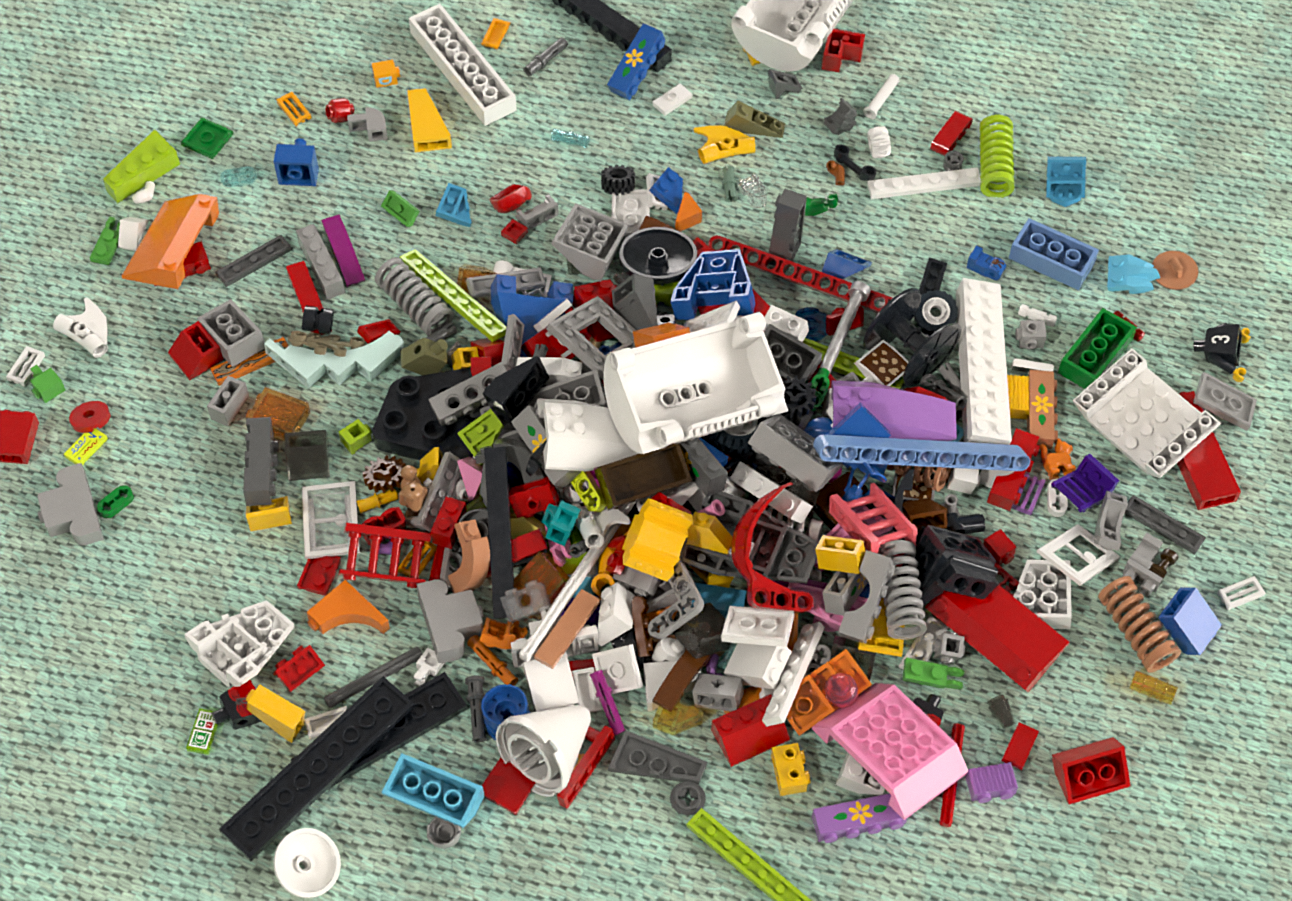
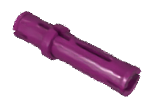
[590,670,626,736]

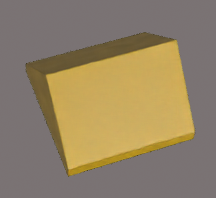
[246,496,292,531]

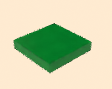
[181,117,233,159]

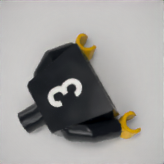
[1193,323,1251,382]

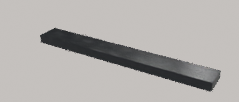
[484,447,516,619]

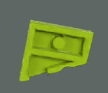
[457,409,504,466]

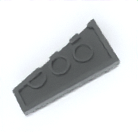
[608,730,707,784]

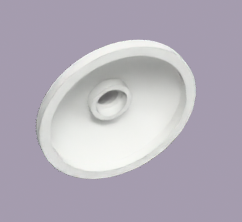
[274,828,341,898]

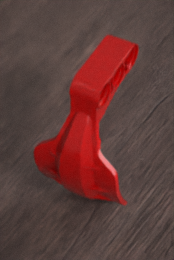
[731,482,814,613]

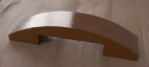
[652,640,716,712]

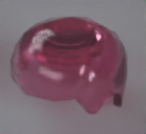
[825,672,858,708]

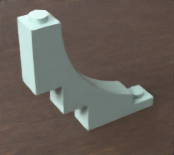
[264,331,404,389]

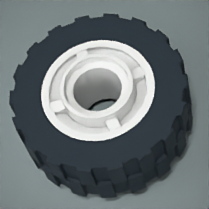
[914,290,958,334]

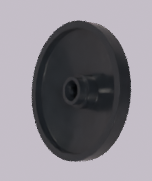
[619,227,697,284]

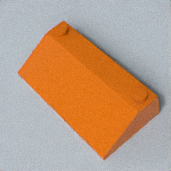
[122,194,219,289]

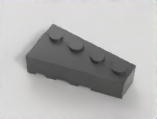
[768,189,807,270]
[243,417,279,506]

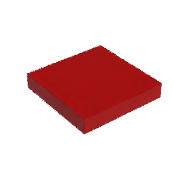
[482,757,536,815]

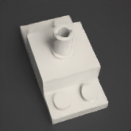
[511,606,599,668]

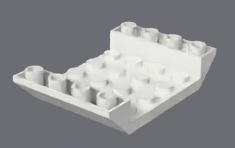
[1073,348,1221,478]

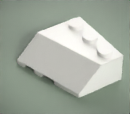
[1013,560,1071,629]

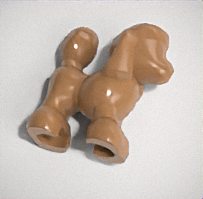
[398,465,428,519]

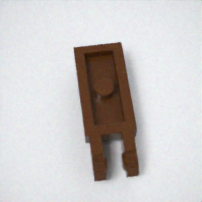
[631,596,654,657]

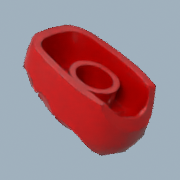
[490,184,532,214]

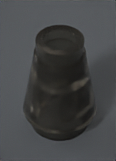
[988,695,1015,729]

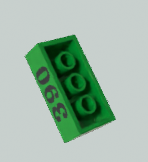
[1058,308,1137,389]

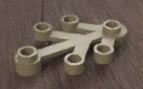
[288,331,366,357]

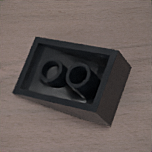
[482,356,550,424]

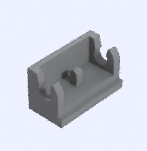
[515,194,559,230]

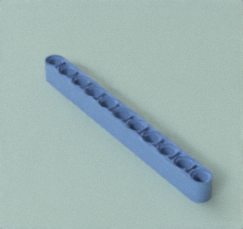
[813,435,1030,471]

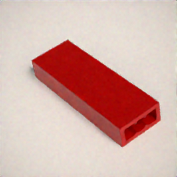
[1177,391,1241,510]

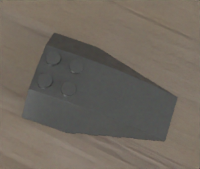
[679,491,818,584]

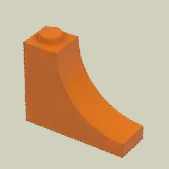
[306,580,390,634]

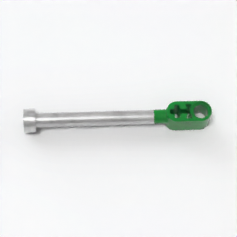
[809,281,871,412]

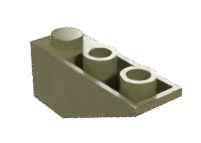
[724,100,785,138]

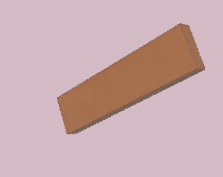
[534,589,600,669]

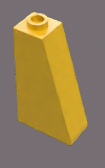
[407,88,452,152]

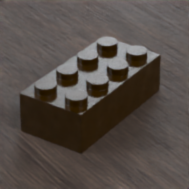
[594,444,692,510]

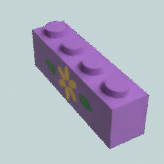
[812,794,907,843]

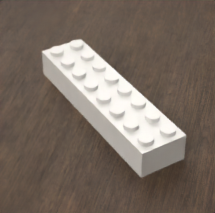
[409,4,517,126]

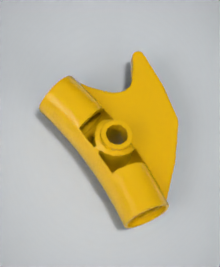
[694,126,755,164]

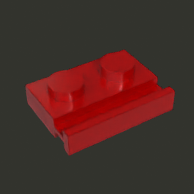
[297,556,341,596]

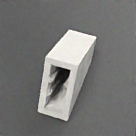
[643,660,701,711]

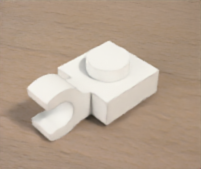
[414,648,445,686]

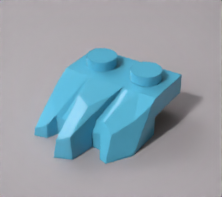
[1107,254,1161,294]

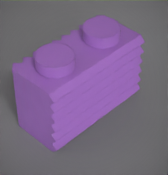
[965,762,1018,803]

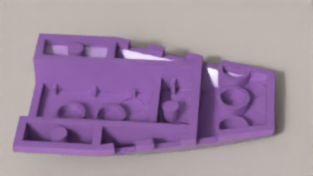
[831,380,957,441]

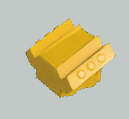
[622,498,693,581]

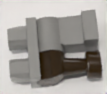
[1122,533,1178,597]

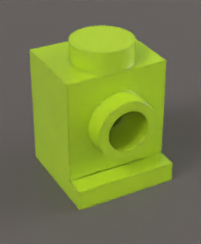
[338,419,372,455]

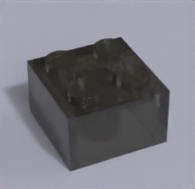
[672,603,731,659]

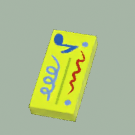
[64,428,108,465]

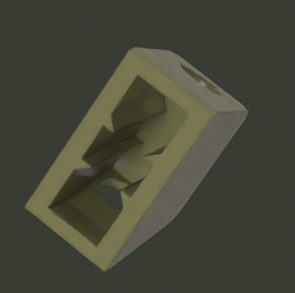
[401,338,448,375]

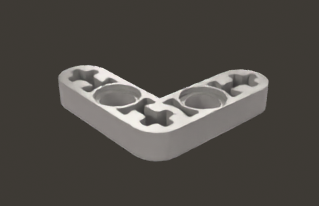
[648,561,704,639]

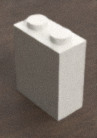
[724,643,792,689]
[522,652,579,712]

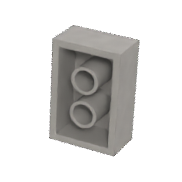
[197,299,265,367]

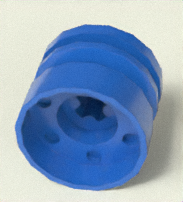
[481,684,530,741]

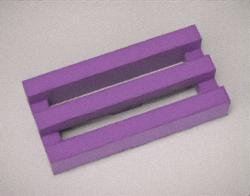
[1012,473,1046,516]

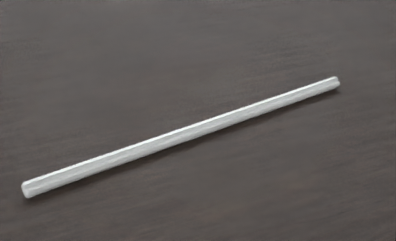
[520,501,637,661]

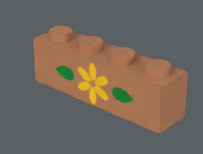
[1027,370,1058,449]

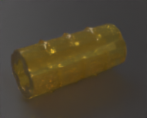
[1129,671,1178,705]

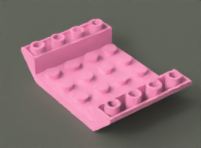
[812,683,968,820]

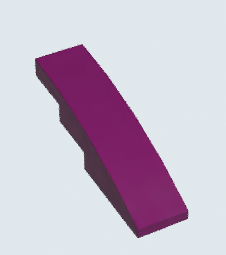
[321,214,365,287]

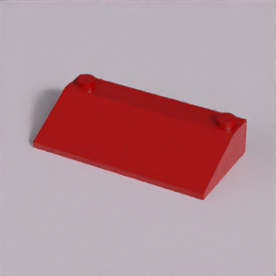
[925,585,1070,692]

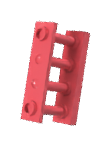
[829,483,918,554]

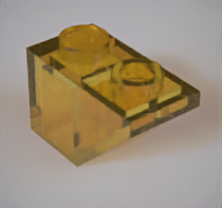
[653,702,704,736]

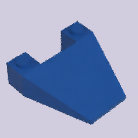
[671,249,756,320]
[491,274,573,357]

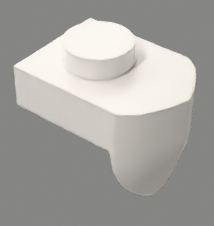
[652,637,686,662]

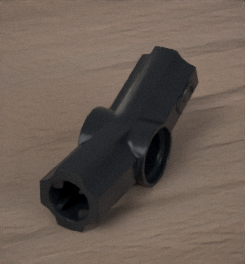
[945,513,986,534]

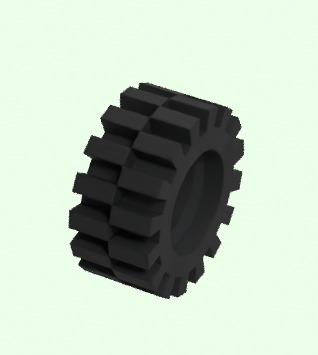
[601,165,635,195]

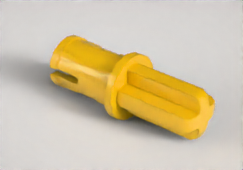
[356,489,398,513]

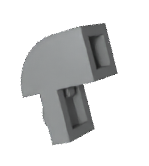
[347,108,388,142]

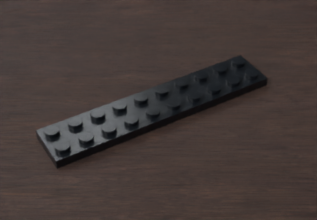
[219,676,415,861]

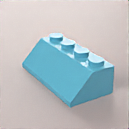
[381,753,485,828]

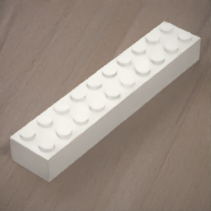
[956,278,1012,445]

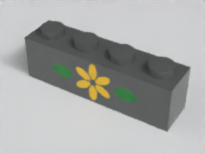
[679,438,728,497]

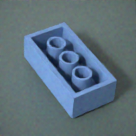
[1009,218,1099,290]

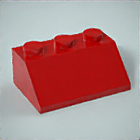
[711,694,790,767]
[1052,737,1131,805]

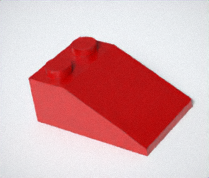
[573,279,616,342]

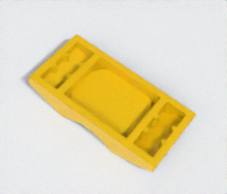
[858,598,905,657]

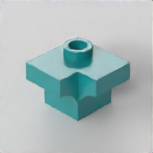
[542,501,581,547]

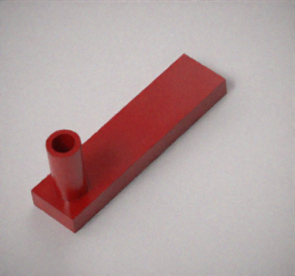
[556,725,615,809]

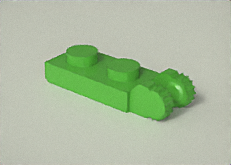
[90,217,121,265]
[902,657,964,690]

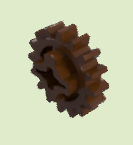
[362,455,406,493]

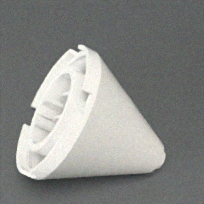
[496,705,591,797]

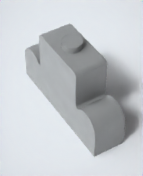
[37,463,104,546]
[417,579,483,664]

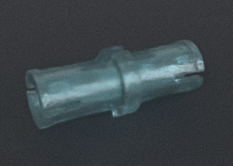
[551,128,590,148]

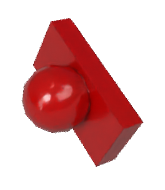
[826,306,864,336]

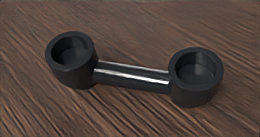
[834,144,877,181]
[526,439,547,477]

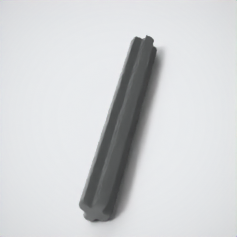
[324,647,422,708]

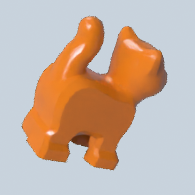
[1040,438,1076,480]

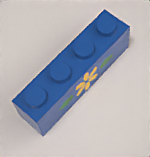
[607,23,666,101]

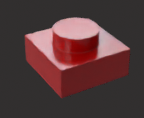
[501,219,528,245]

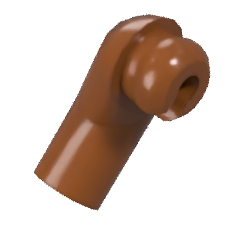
[826,160,845,185]

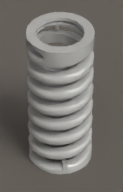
[375,257,454,336]
[878,540,927,640]

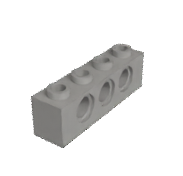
[428,362,507,426]

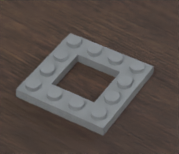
[546,296,636,381]

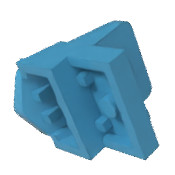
[1046,157,1086,207]

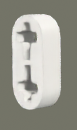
[1047,479,1068,517]

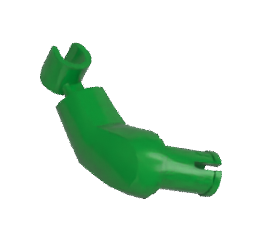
[805,193,839,216]

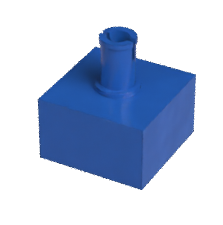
[274,138,319,186]

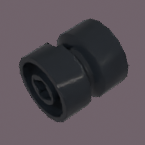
[302,305,334,335]

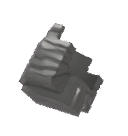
[823,97,857,135]

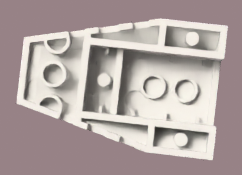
[537,398,639,471]

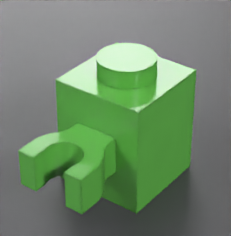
[30,364,66,403]

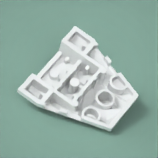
[184,600,294,687]

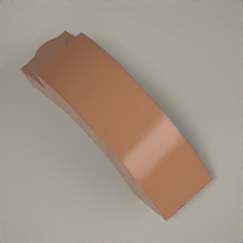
[448,519,490,593]

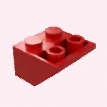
[168,321,223,381]

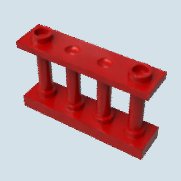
[338,522,431,588]

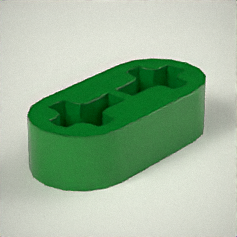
[97,485,134,518]

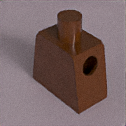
[902,498,947,530]

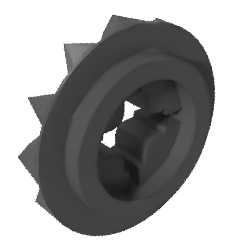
[670,781,706,817]

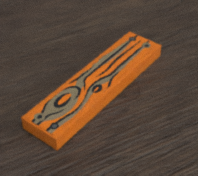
[210,337,288,386]

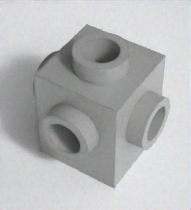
[1015,320,1046,349]
[932,631,965,664]

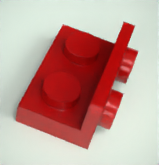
[273,645,325,692]

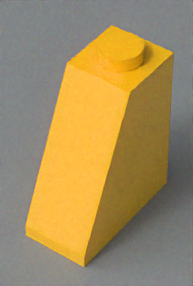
[246,685,305,743]

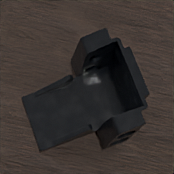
[897,525,1000,617]

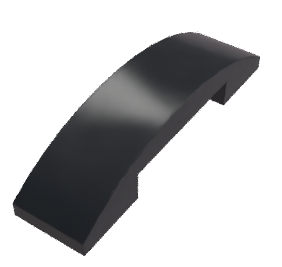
[893,467,914,541]

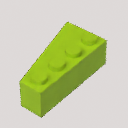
[103,129,180,203]

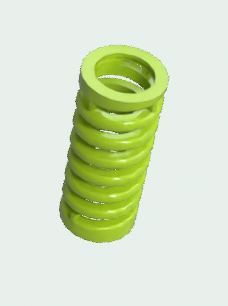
[979,114,1015,198]

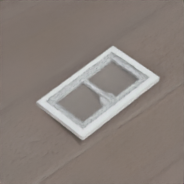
[302,481,360,559]

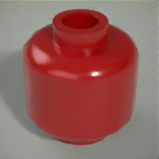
[325,98,354,123]

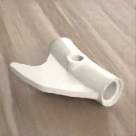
[53,298,108,358]
[571,503,631,549]

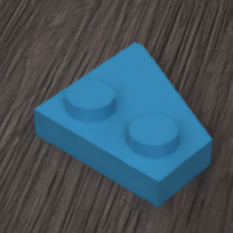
[435,183,471,227]

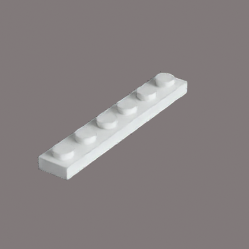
[867,167,981,199]
[762,622,825,726]

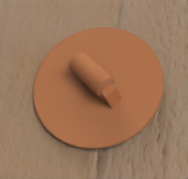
[1152,251,1198,290]

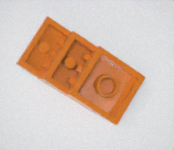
[786,649,872,736]

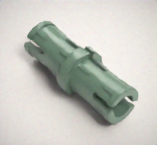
[722,166,737,202]

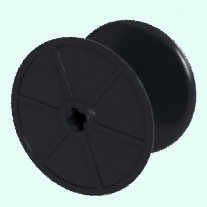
[863,288,962,387]

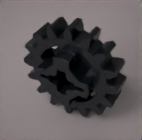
[782,376,817,418]

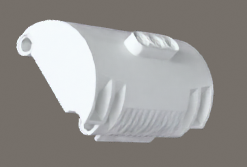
[731,0,853,72]
[604,312,788,454]

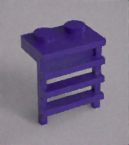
[1051,454,1120,513]

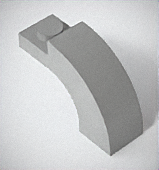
[1094,491,1128,551]

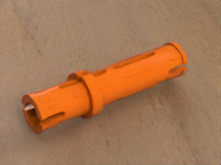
[467,635,518,686]

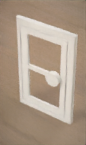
[1037,524,1121,586]

